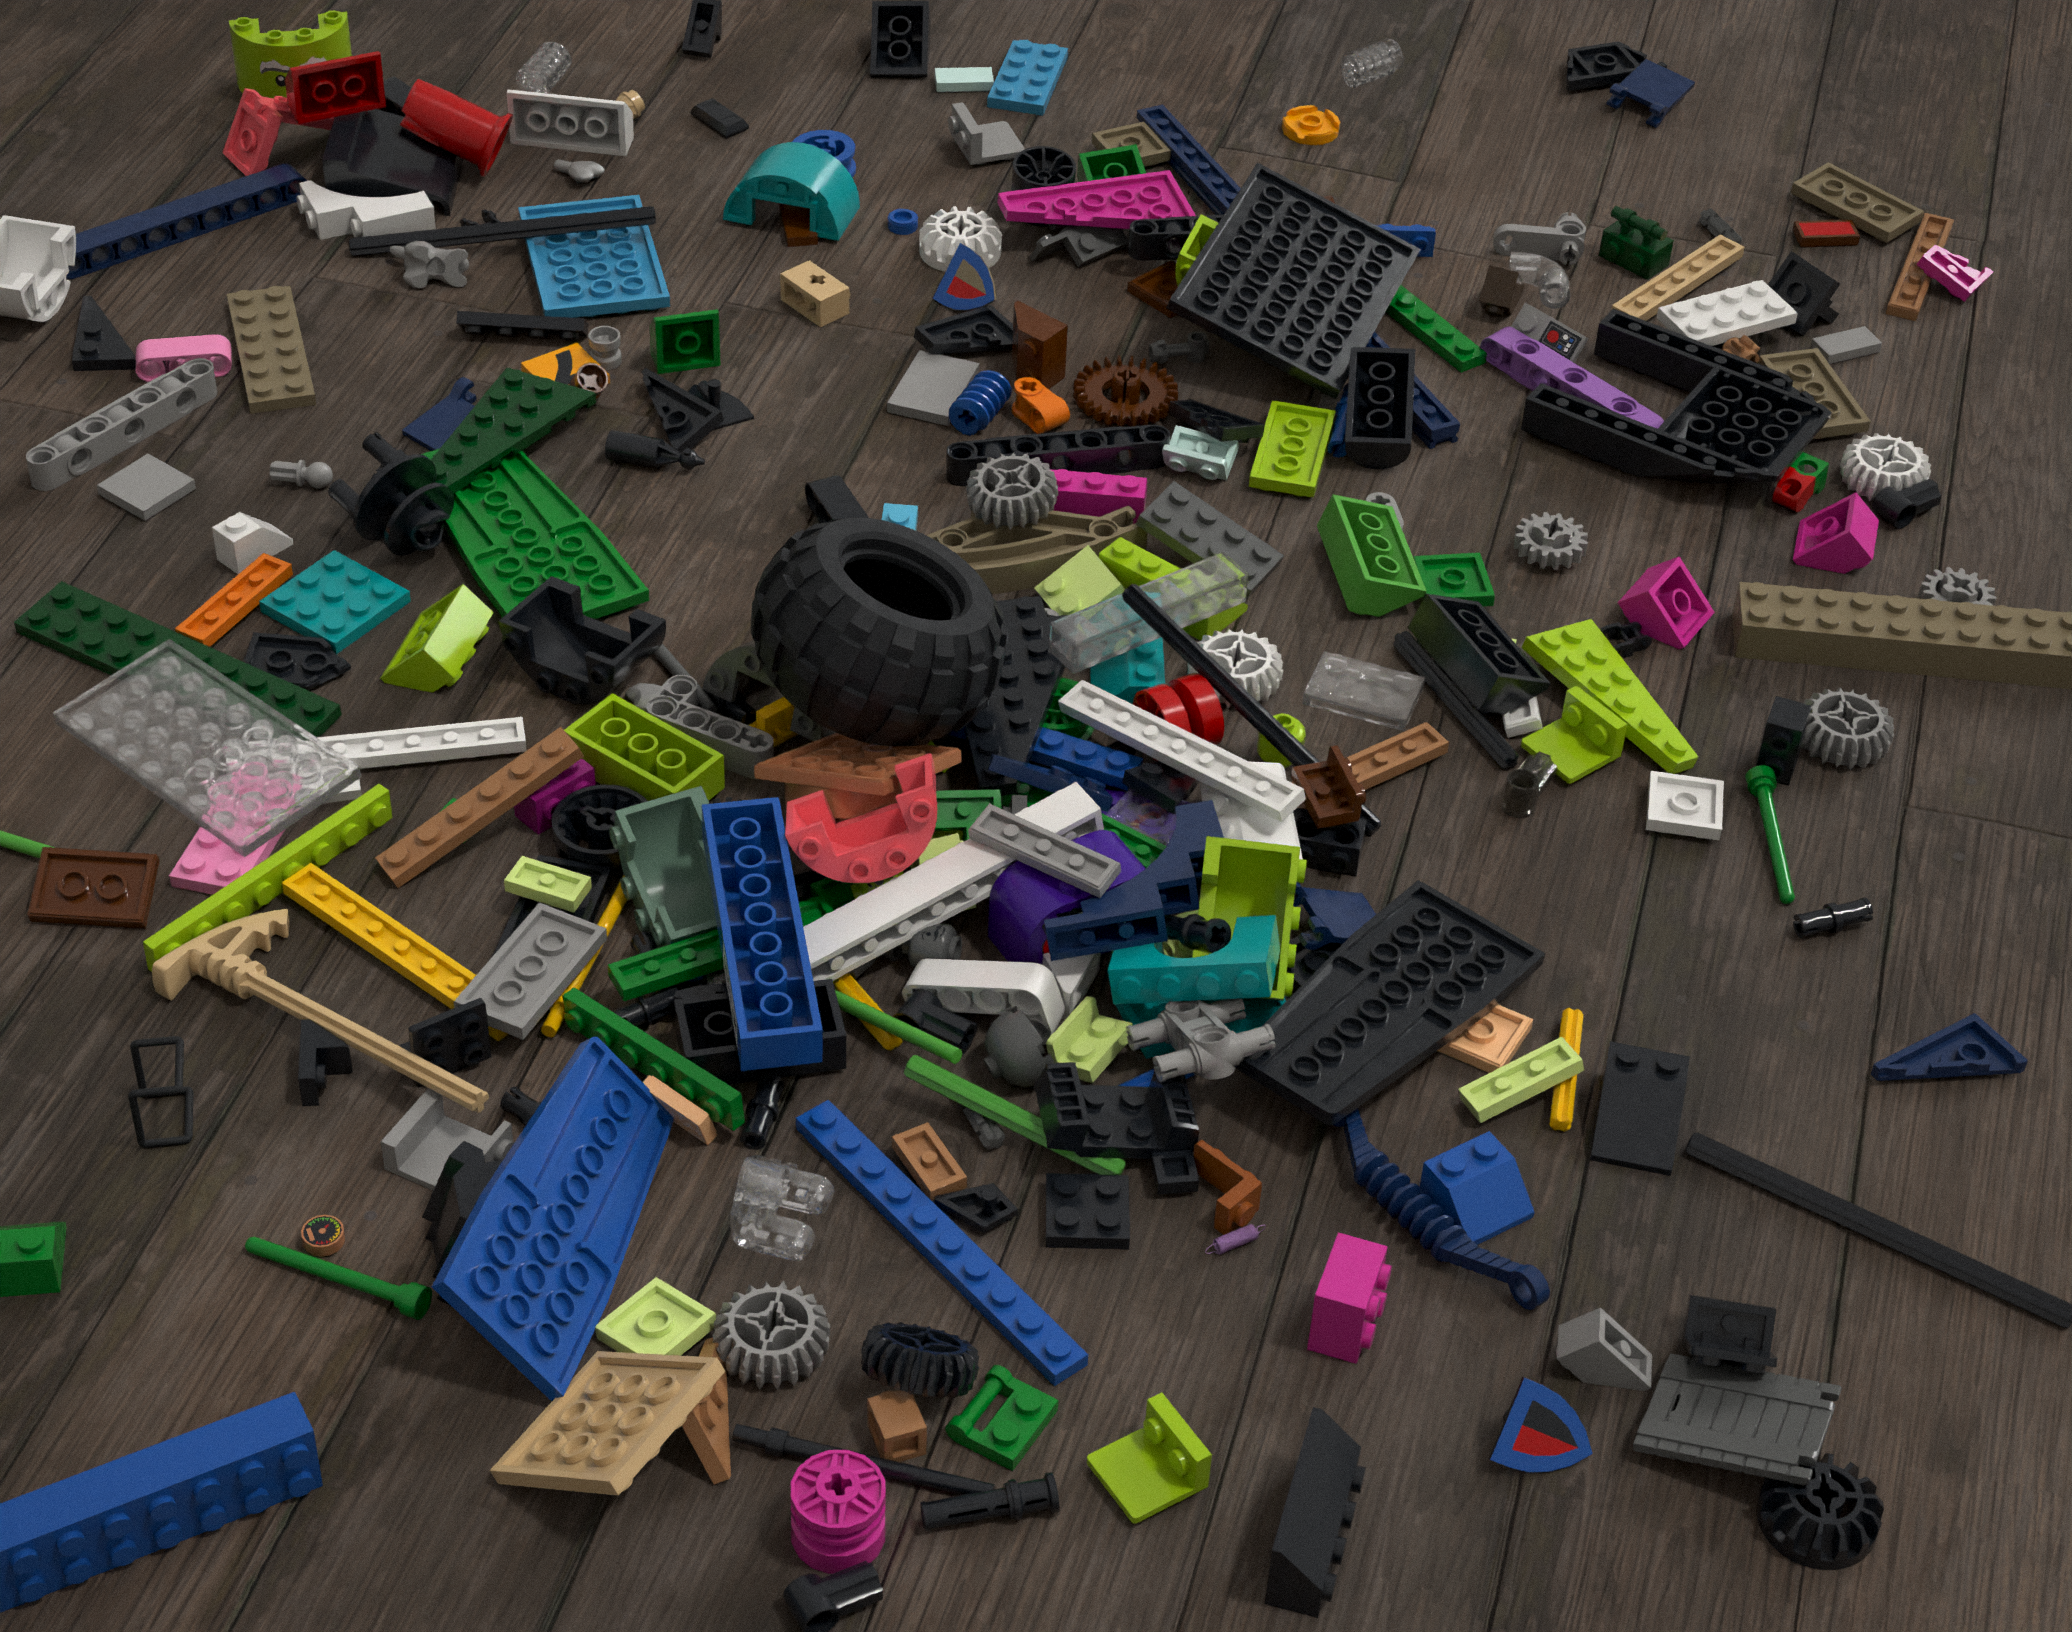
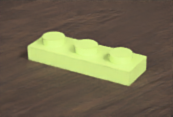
[1458,1037,1584,1123]

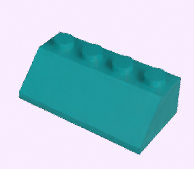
[1089,595,1165,704]

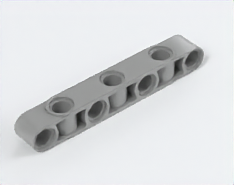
[26,358,217,491]

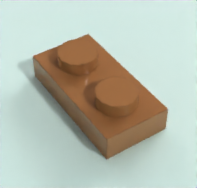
[892,1122,967,1202]

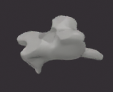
[390,241,469,288]

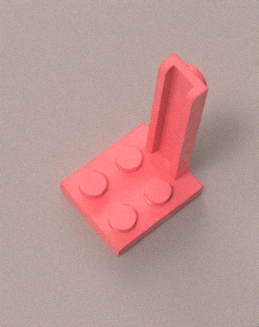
[222,88,335,176]

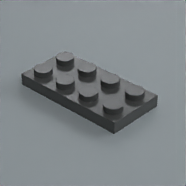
[1136,481,1284,600]

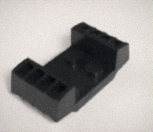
[1034,1062,1199,1159]

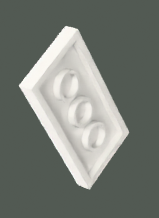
[1657,280,1798,346]

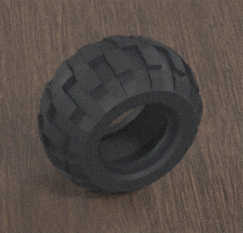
[751,518,1007,746]

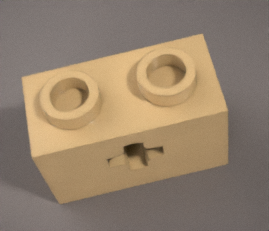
[780,260,850,327]

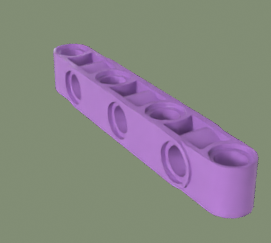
[1480,326,1664,429]

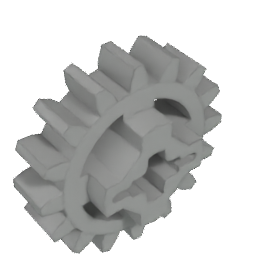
[1513,512,1588,570]
[1918,567,1997,606]

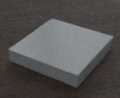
[97,454,196,521]

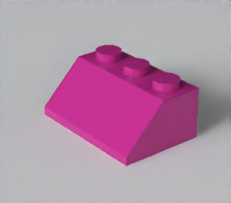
[1050,469,1147,524]

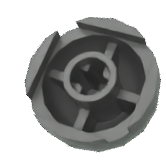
[983,1006,1055,1088]

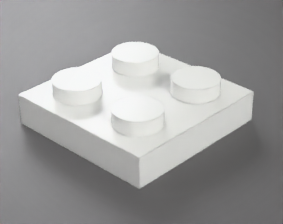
[1646,771,1724,840]

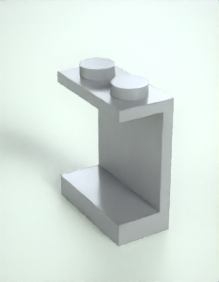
[381,1088,514,1191]

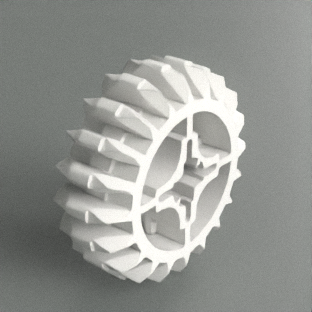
[1840,433,1931,501]
[1188,628,1283,708]

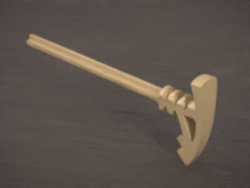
[152,909,489,1113]

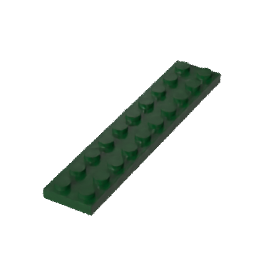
[14,581,342,743]

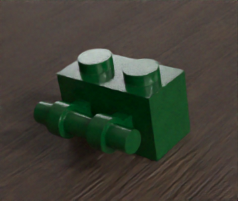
[1599,206,1674,280]

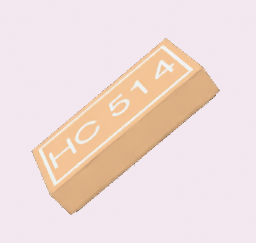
[643,1075,717,1145]

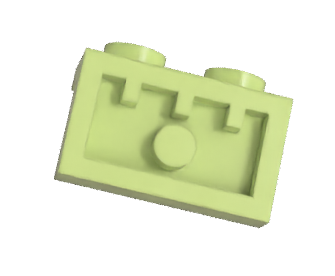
[1046,996,1132,1083]

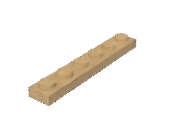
[1611,235,1745,321]

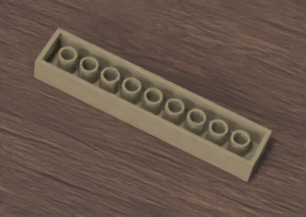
[1732,582,2072,689]

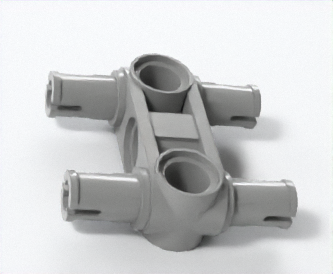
[1126,998,1276,1082]

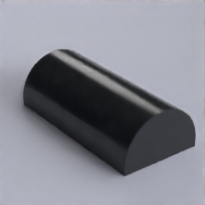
[1345,347,1416,469]

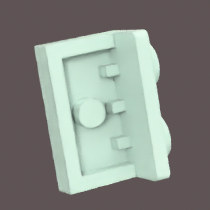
[1162,425,1239,481]

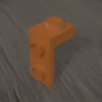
[1193,1140,1262,1235]

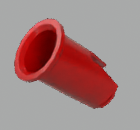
[400,79,513,177]

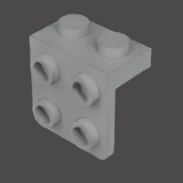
[948,102,1024,165]

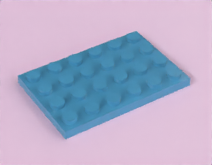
[518,195,670,318]

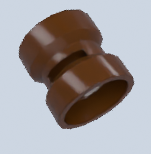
[569,363,608,401]

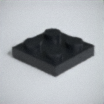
[1046,1173,1130,1250]

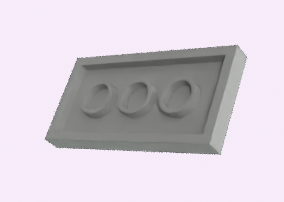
[454,902,607,1040]

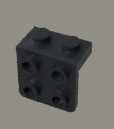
[1682,1294,1778,1373]

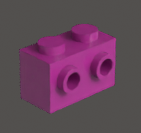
[514,759,595,835]

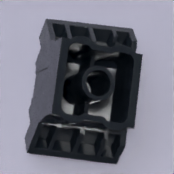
[422,1141,502,1306]

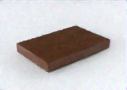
[27,847,160,929]

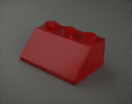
[285,51,386,124]

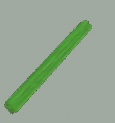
[904,1055,1126,1175]

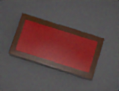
[1792,220,1860,247]

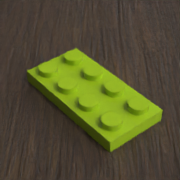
[1249,400,1336,498]

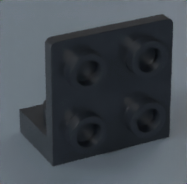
[398,998,491,1088]

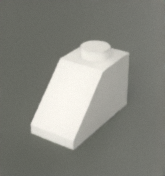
[212,512,293,574]

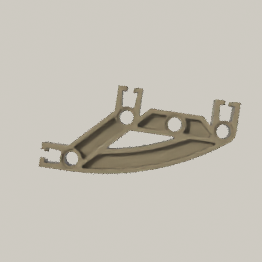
[926,505,1148,594]

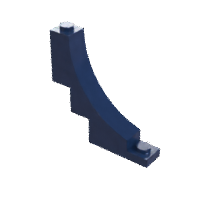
[1044,800,1224,961]

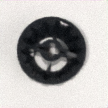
[552,784,648,875]
[1757,1453,1884,1570]

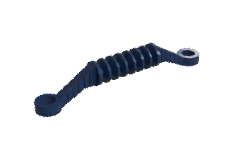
[1334,1108,1550,1310]

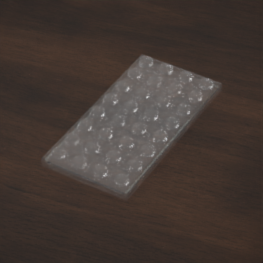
[53,639,361,857]

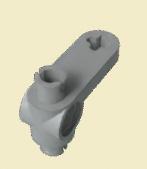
[1493,212,1586,265]

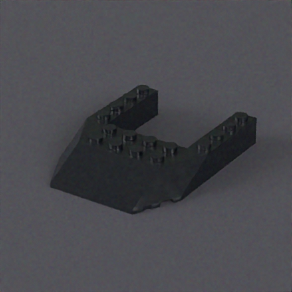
[1521,309,1832,484]

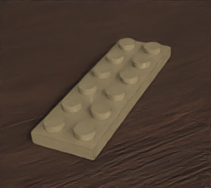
[227,286,316,414]

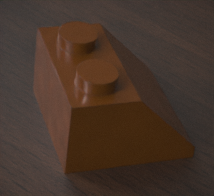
[1012,301,1068,389]

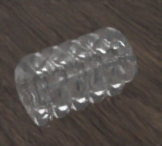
[1341,38,1404,88]
[516,42,572,94]

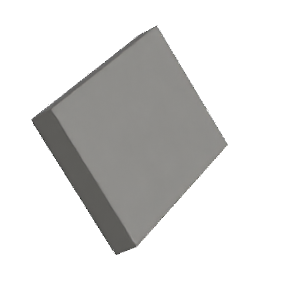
[887,350,980,426]

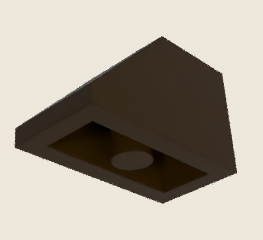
[1479,265,1525,317]

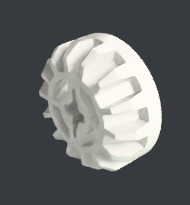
[919,206,1002,272]

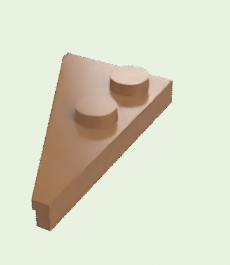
[682,1337,731,1485]

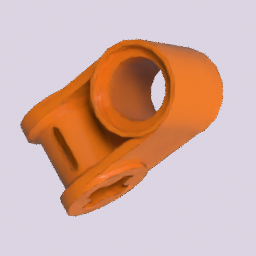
[1011,377,1070,434]

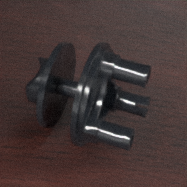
[328,432,454,556]

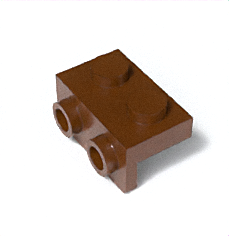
[1291,745,1366,829]

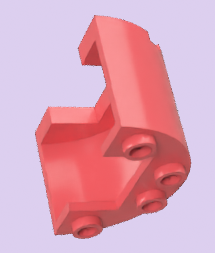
[785,753,937,883]

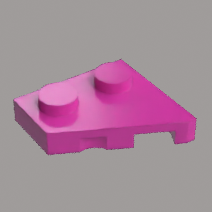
[1916,245,1993,302]

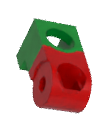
[1773,452,1829,512]

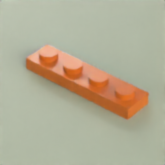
[175,553,293,647]

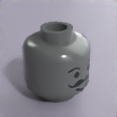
[902,923,962,969]

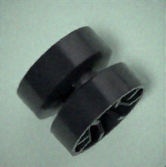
[1011,146,1076,227]

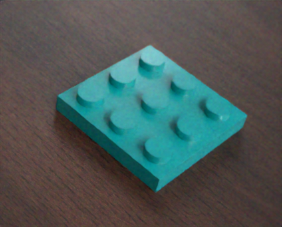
[259,550,411,654]

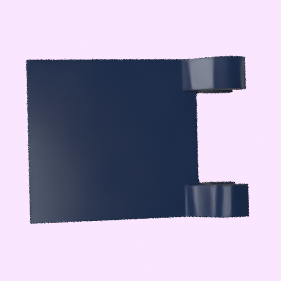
[1606,59,1695,128]
[402,377,477,451]
[1293,882,1376,950]

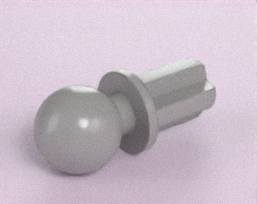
[269,460,333,489]

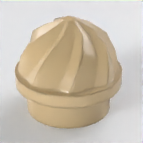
[616,90,645,119]

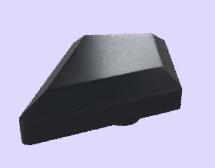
[935,1183,1018,1233]

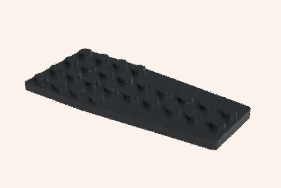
[1235,880,1545,1125]

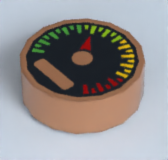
[301,1215,345,1257]

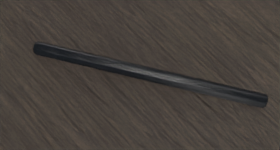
[349,206,656,256]
[1122,584,1382,837]
[1686,1132,2072,1328]

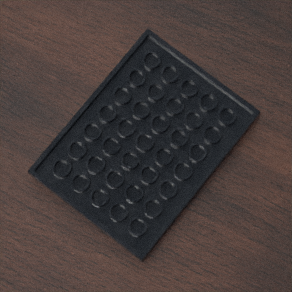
[1166,162,1420,399]

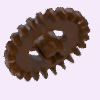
[1073,355,1178,427]

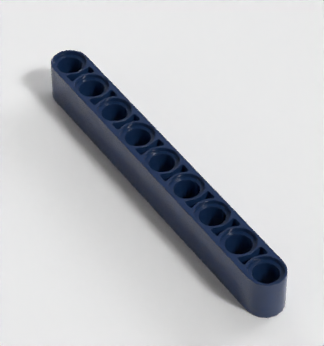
[66,164,307,279]

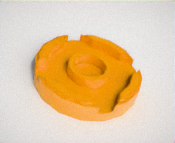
[1282,105,1340,145]

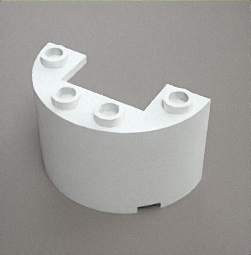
[0,215,76,322]

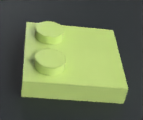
[1034,545,1125,628]
[595,1277,716,1356]

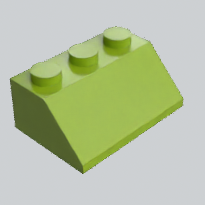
[380,584,494,693]

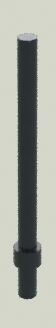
[732,1424,995,1495]

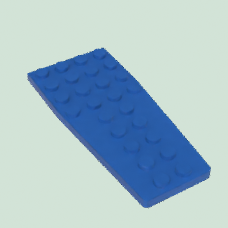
[432,1036,674,1401]

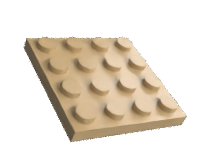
[490,1351,725,1495]

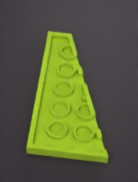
[1521,619,1699,774]

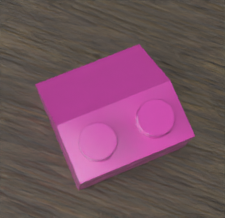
[1793,493,1879,574]
[1618,556,1715,649]

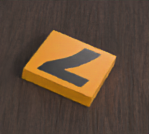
[521,343,610,390]

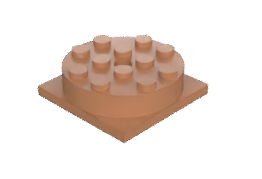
[754,733,961,823]

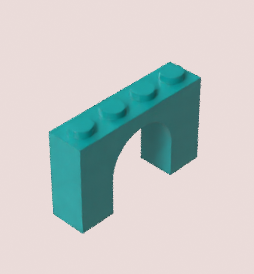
[1108,915,1280,1004]

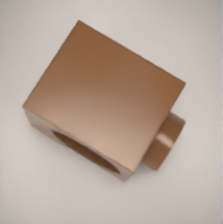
[867,1390,927,1462]

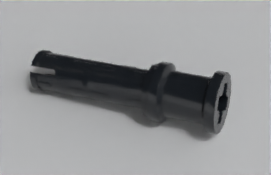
[1164,914,1231,953]
[920,1472,1060,1531]

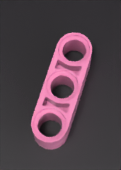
[136,335,232,382]

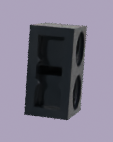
[1756,696,1812,786]
[1293,808,1367,877]

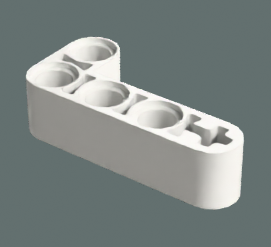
[902,959,1065,1045]

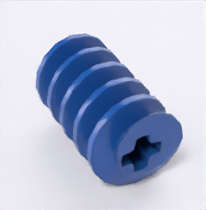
[949,370,1012,436]

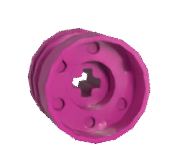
[791,1450,886,1574]

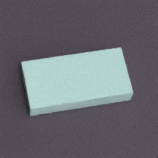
[934,67,994,92]

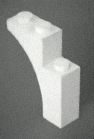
[296,180,436,240]

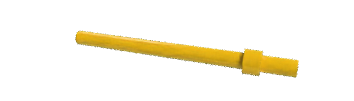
[541,875,627,1037]

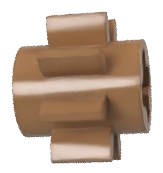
[1721,335,1760,363]

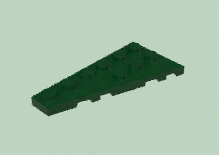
[431,367,596,494]

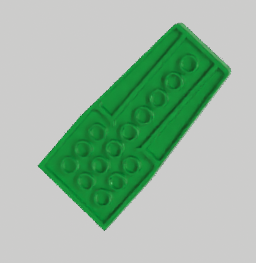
[421,448,649,619]

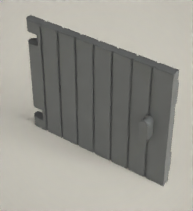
[1633,1353,1842,1485]

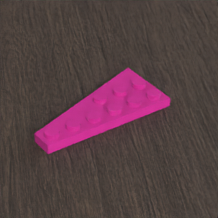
[997,170,1196,229]

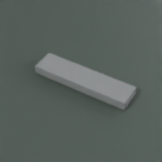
[968,803,1121,898]

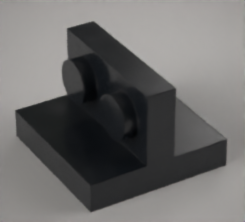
[1768,251,1840,336]

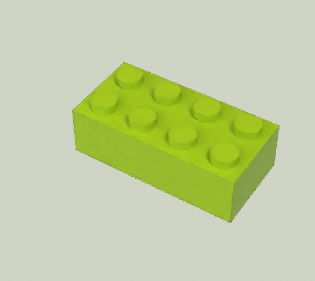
[564,693,725,801]

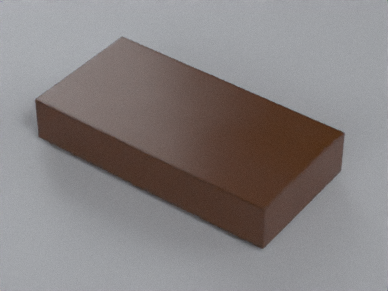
[779,204,818,247]

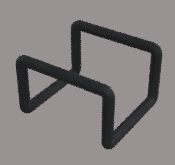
[128,1036,194,1148]

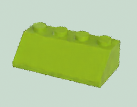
[1099,537,1248,641]

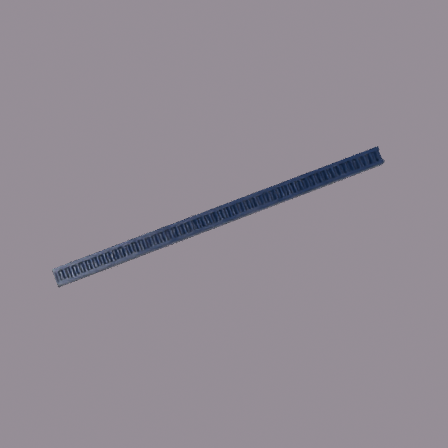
[1136,104,1460,449]

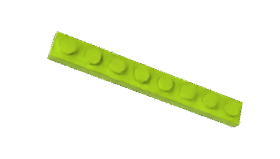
[143,784,393,972]

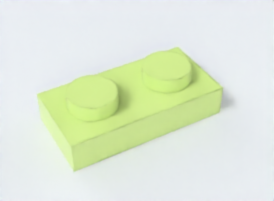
[504,856,592,913]

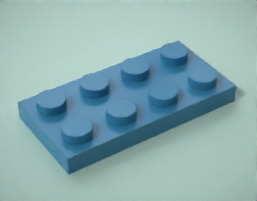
[987,40,1068,116]

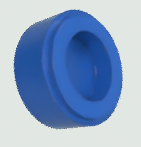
[888,209,918,235]

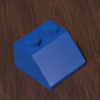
[1420,1131,1534,1245]

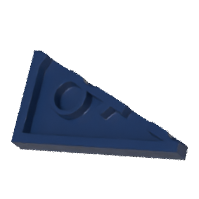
[987,754,1113,812]
[1871,1013,2028,1081]

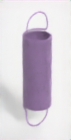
[1205,1224,1266,1254]

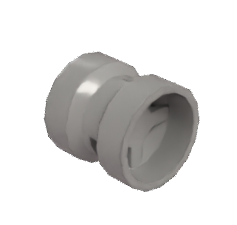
[588,326,622,370]

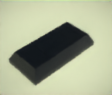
[690,98,749,138]

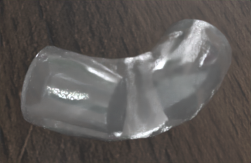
[1508,252,1571,309]

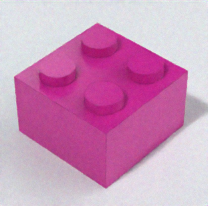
[1307,1232,1392,1364]

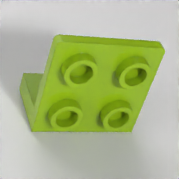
[1521,685,1627,784]
[1087,1392,1212,1524]

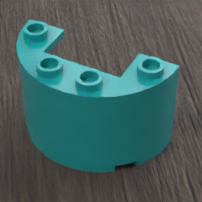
[723,142,860,241]

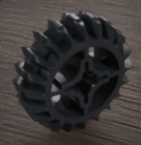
[861,1322,979,1399]

